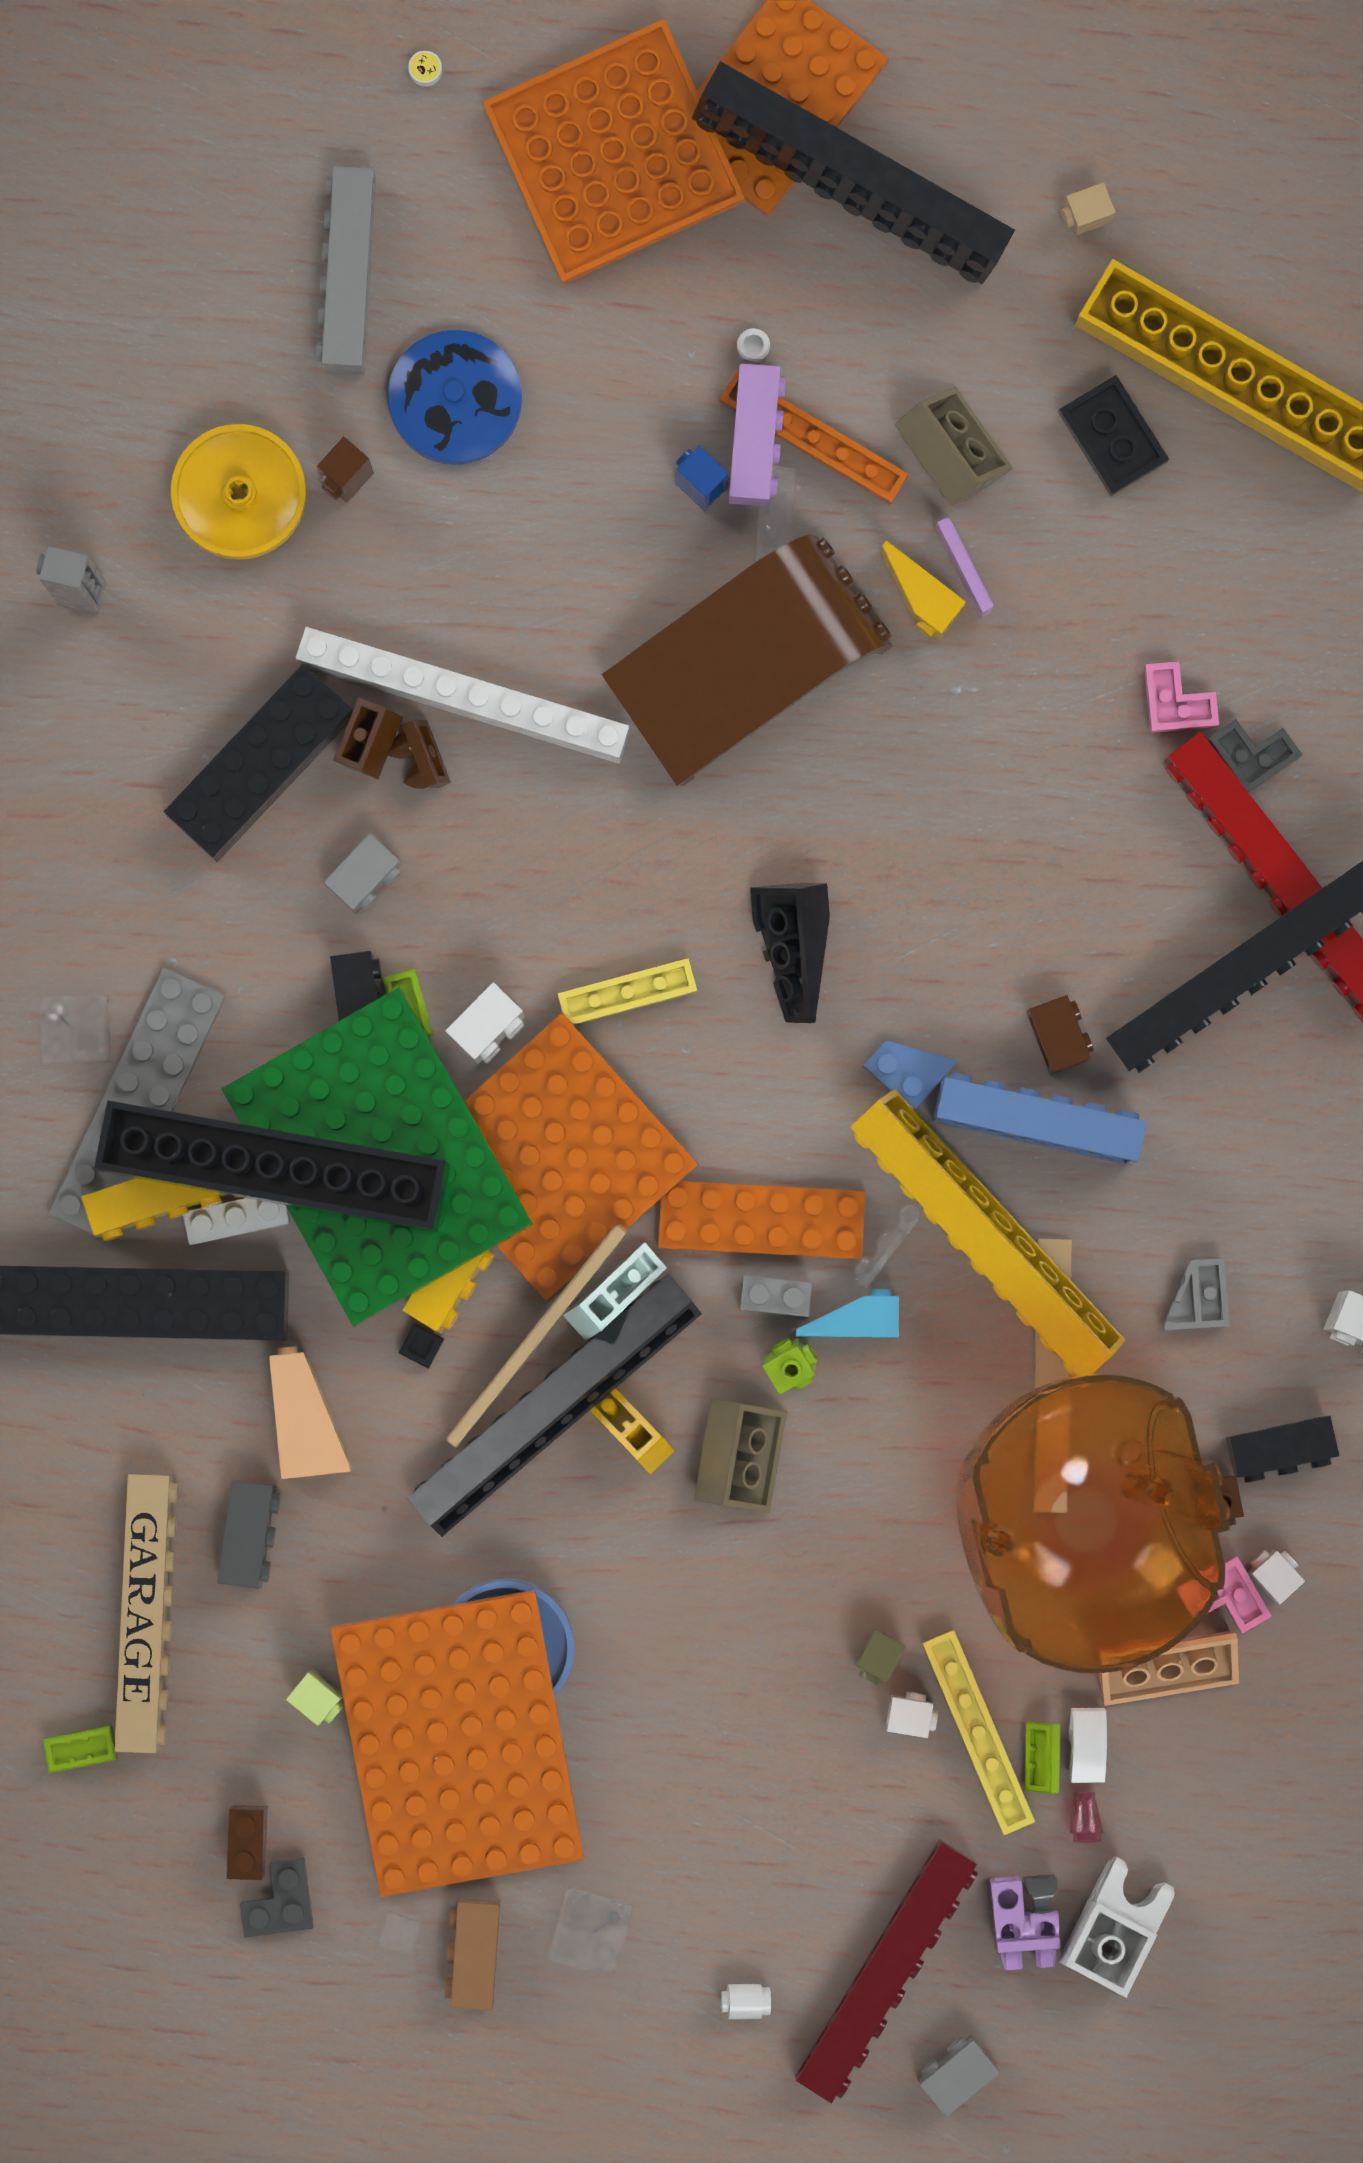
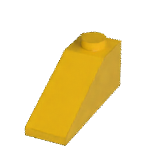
[880,540,966,640]
[590,1388,674,1474]

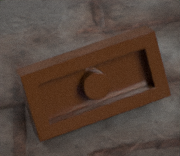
[388,720,451,789]

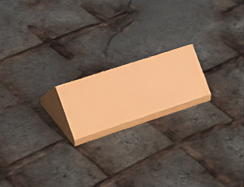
[1095,1630,1239,1706]

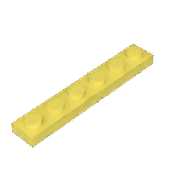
[922,1630,1035,1835]

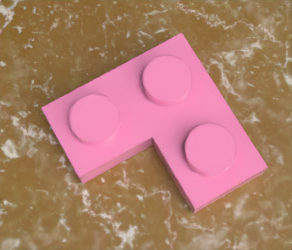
[1144,661,1219,733]
[1177,1556,1272,1634]

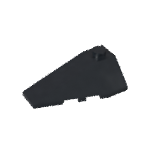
[750,883,830,1024]

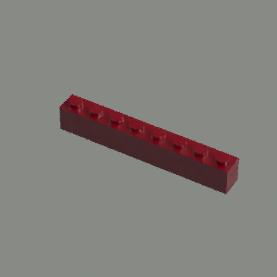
[795,1839,978,2104]

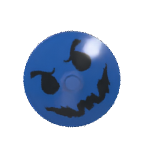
[388,330,522,465]

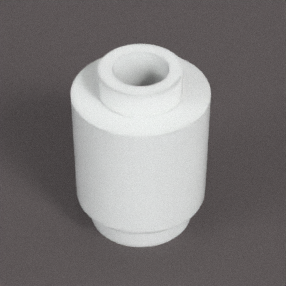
[720,1984,771,2019]

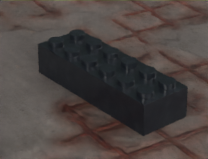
[163,664,353,862]

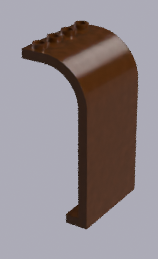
[601,535,893,786]

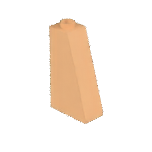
[269,1346,352,1479]

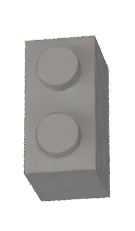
[323,833,402,914]
[740,1275,812,1318]
[918,2035,1000,2118]

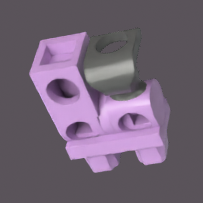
[988,1874,1060,1970]

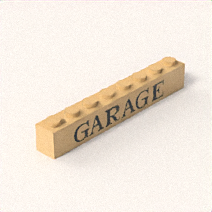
[114,1474,178,1753]

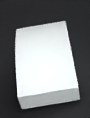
[1068,1708,1107,1783]

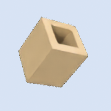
[1061,182,1116,236]

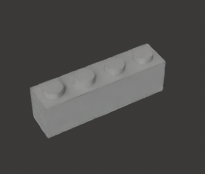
[36,546,106,615]

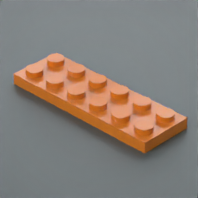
[658,1181,866,1260]

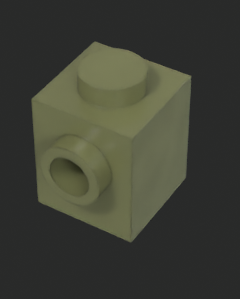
[855,1629,906,1685]

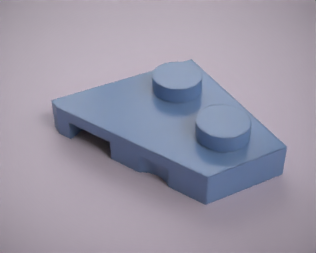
[863,1041,957,1109]

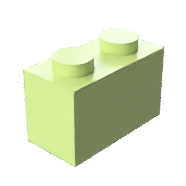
[286,1669,345,1726]

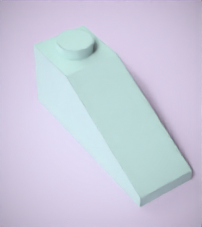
[563,1243,667,1341]

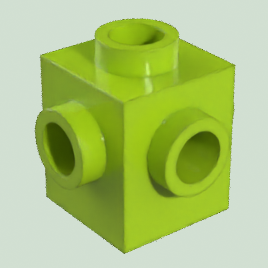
[762,1337,818,1395]

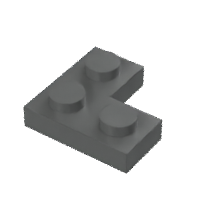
[1207,719,1302,792]
[240,1858,314,1938]

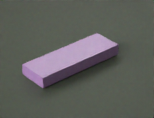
[935,517,994,618]

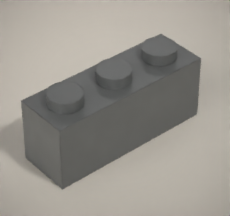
[217,1480,280,1589]

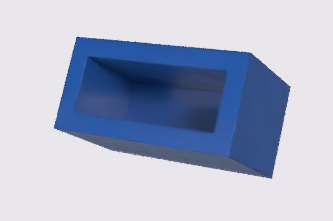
[676,445,729,512]

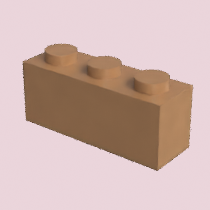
[445,1898,500,2010]

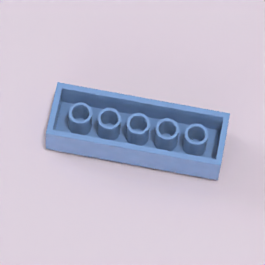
[932,1073,1147,1166]

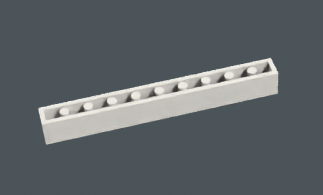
[296,627,630,764]

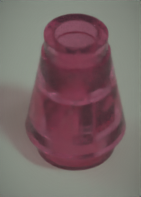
[1069,1792,1104,1843]

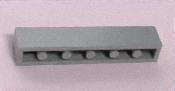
[316,166,376,374]

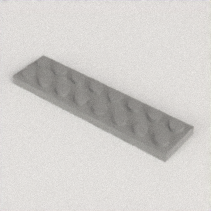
[49,968,226,1243]

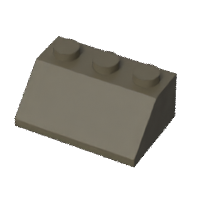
[895,387,1013,506]
[694,1398,787,1513]

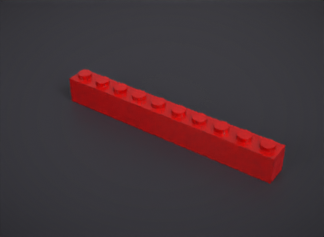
[1165,731,1363,1023]

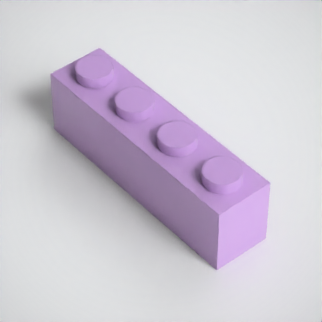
[729,363,786,507]

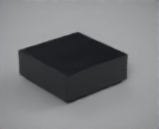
[399,1323,444,1369]

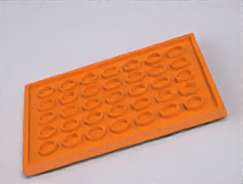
[330,1590,584,1897]

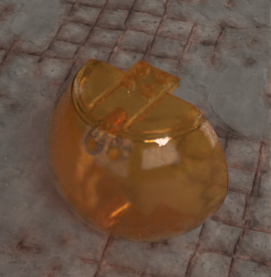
[956,1374,1230,1673]

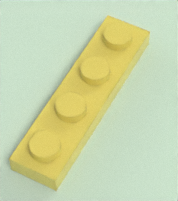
[558,958,697,1025]

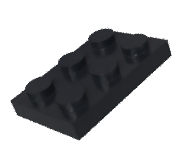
[1058,375,1169,496]

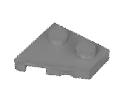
[1163,1258,1230,1331]

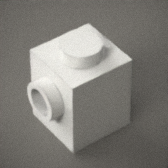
[1247,1549,1305,1604]
[885,1691,938,1738]

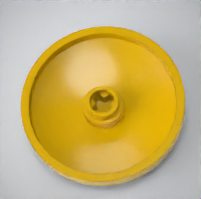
[171,424,307,560]

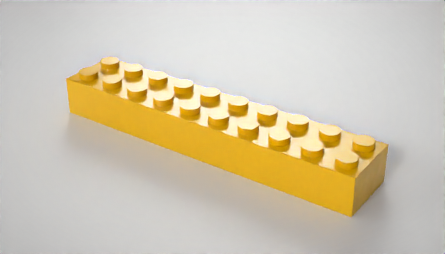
[1075,259,1363,493]
[850,1089,1126,1382]

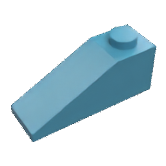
[795,1289,899,1338]

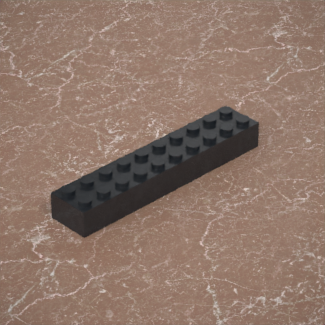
[691,61,1015,284]
[94,1100,450,1232]
[0,1265,289,1341]

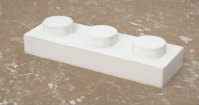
[183,1198,290,1246]

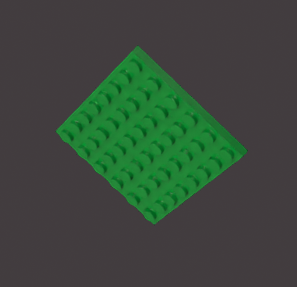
[221,987,534,1327]

